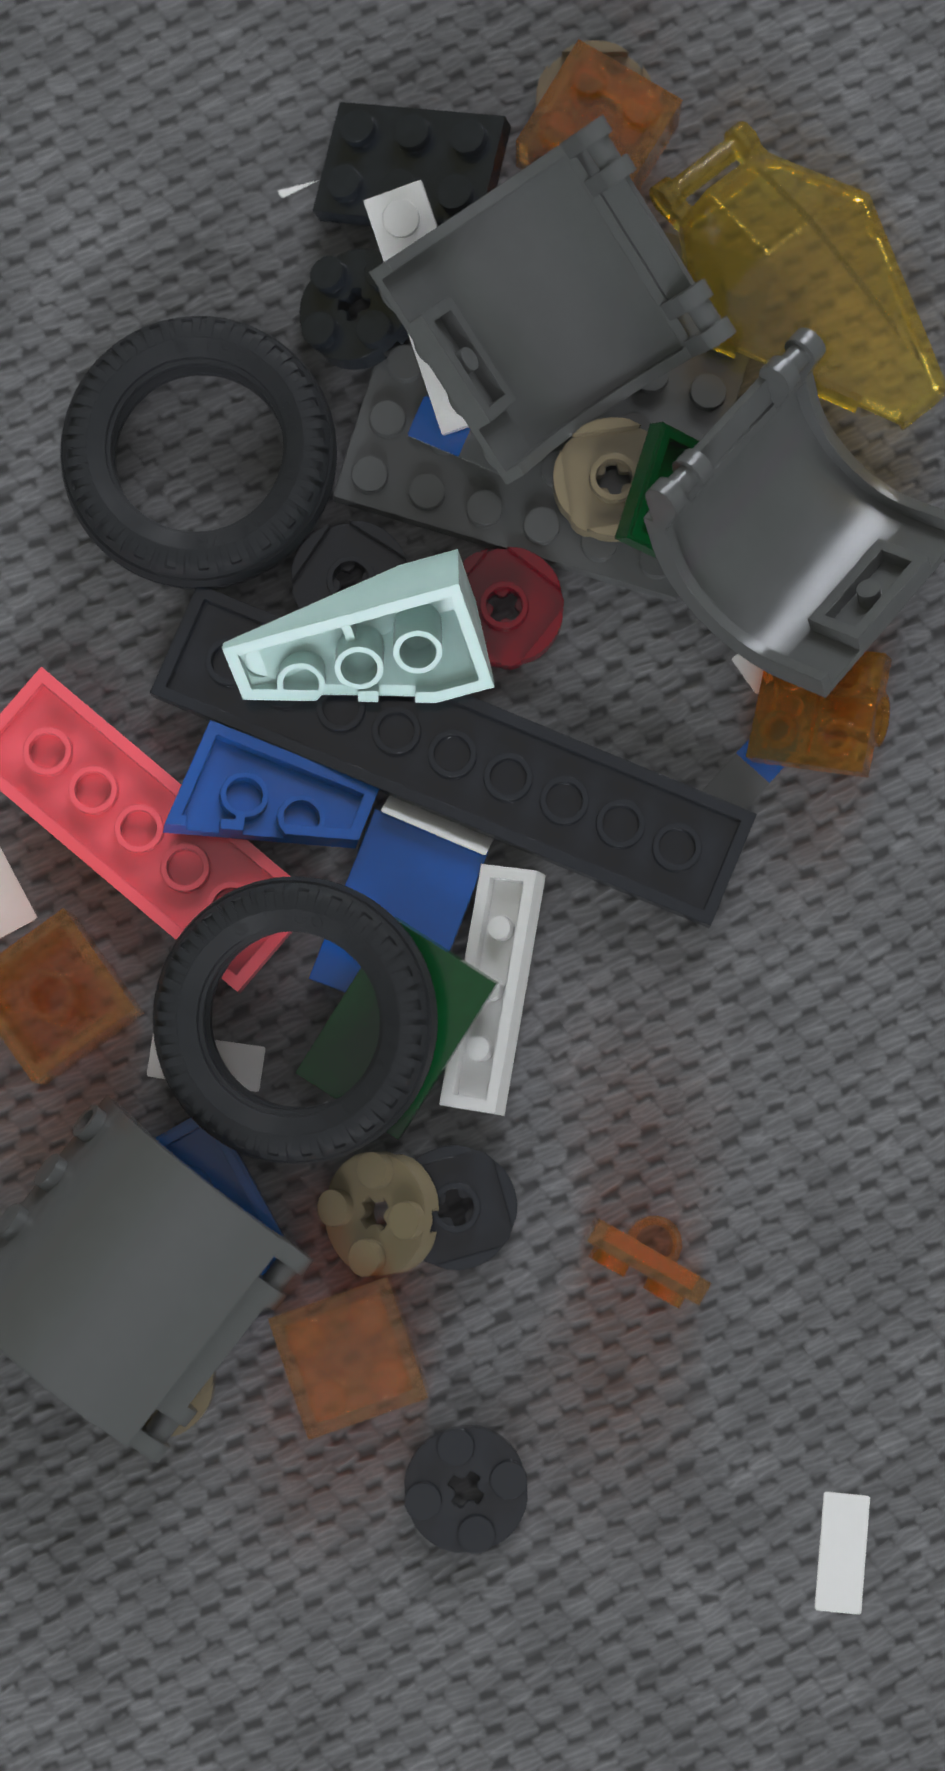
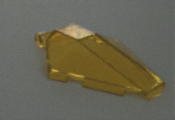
[649,121,945,430]

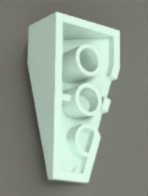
[222,549,494,703]

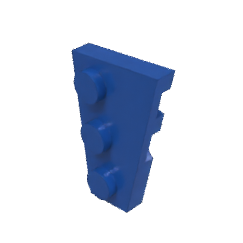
[163,720,379,849]

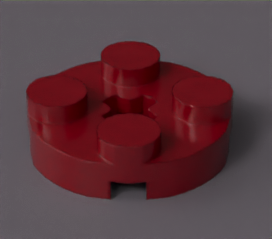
[463,547,564,670]

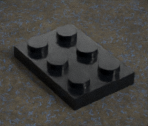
[313,102,511,226]

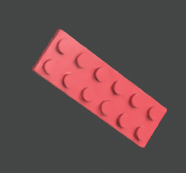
[0,667,292,994]

